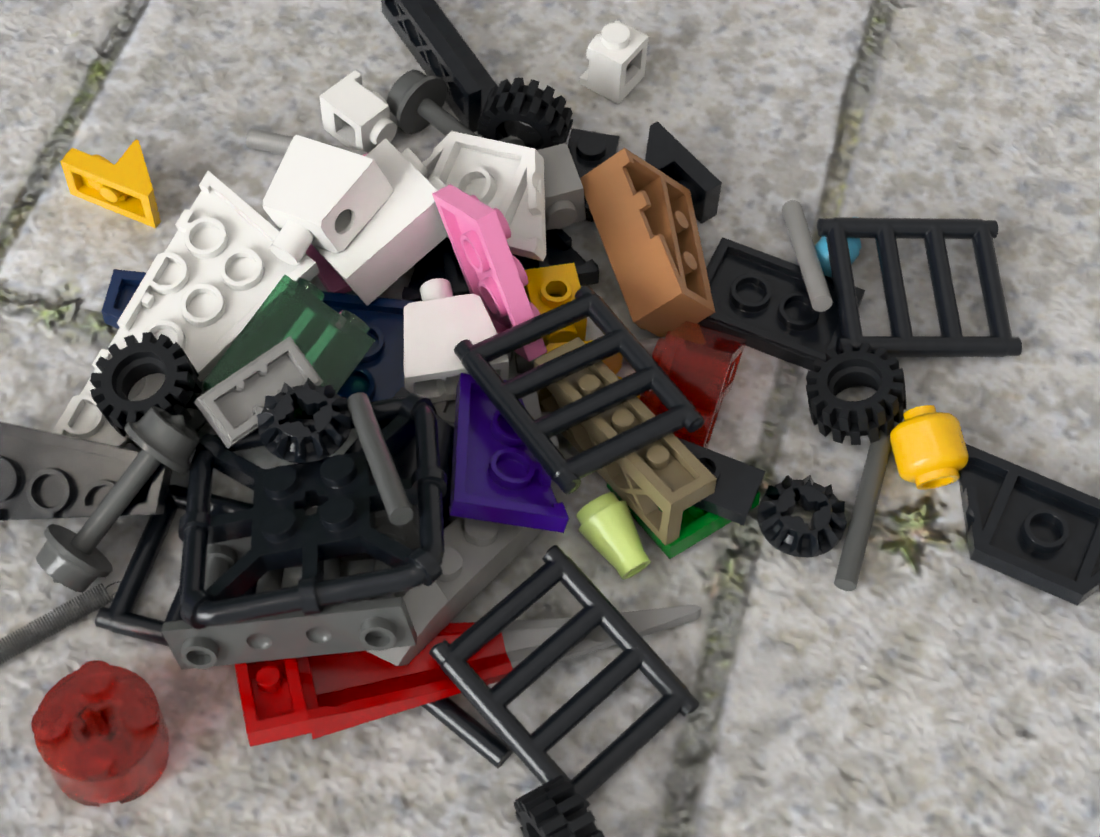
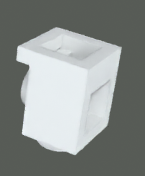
[579,20,649,105]
[319,70,397,152]

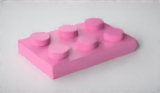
[432,184,547,362]

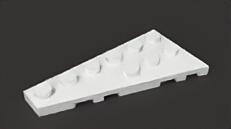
[52,171,320,447]

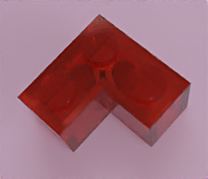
[639,321,747,449]

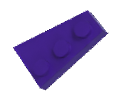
[449,373,569,533]

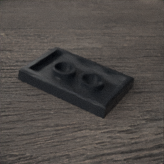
[694,237,865,371]

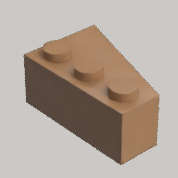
[580,148,715,338]

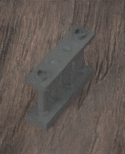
[161,505,420,670]

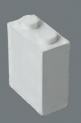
[313,138,448,306]

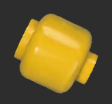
[890,405,968,490]

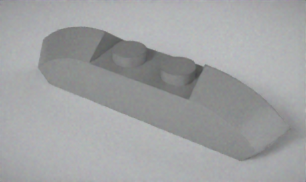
[366,485,554,666]

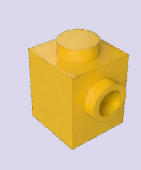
[524,263,587,346]

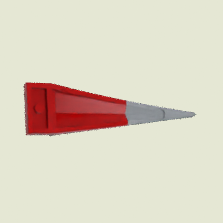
[234,605,701,747]

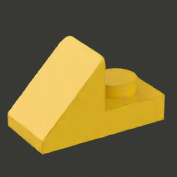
[61,139,161,228]

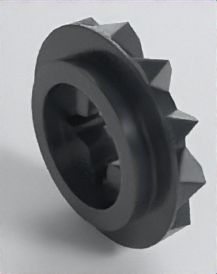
[257,378,352,463]
[757,475,847,558]

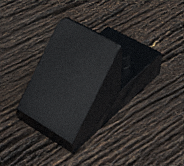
[645,121,722,224]

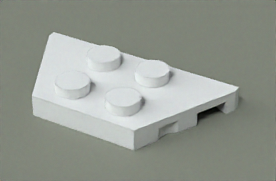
[422,131,546,261]

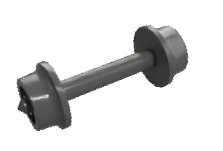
[387,70,525,146]
[36,406,200,593]

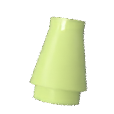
[576,492,651,580]

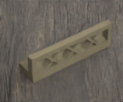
[534,337,717,546]

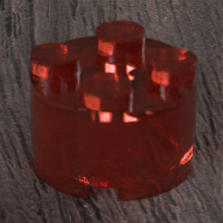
[31,660,169,807]

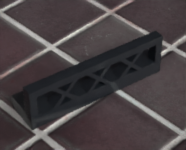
[381,0,498,132]

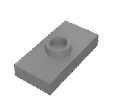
[194,336,323,449]

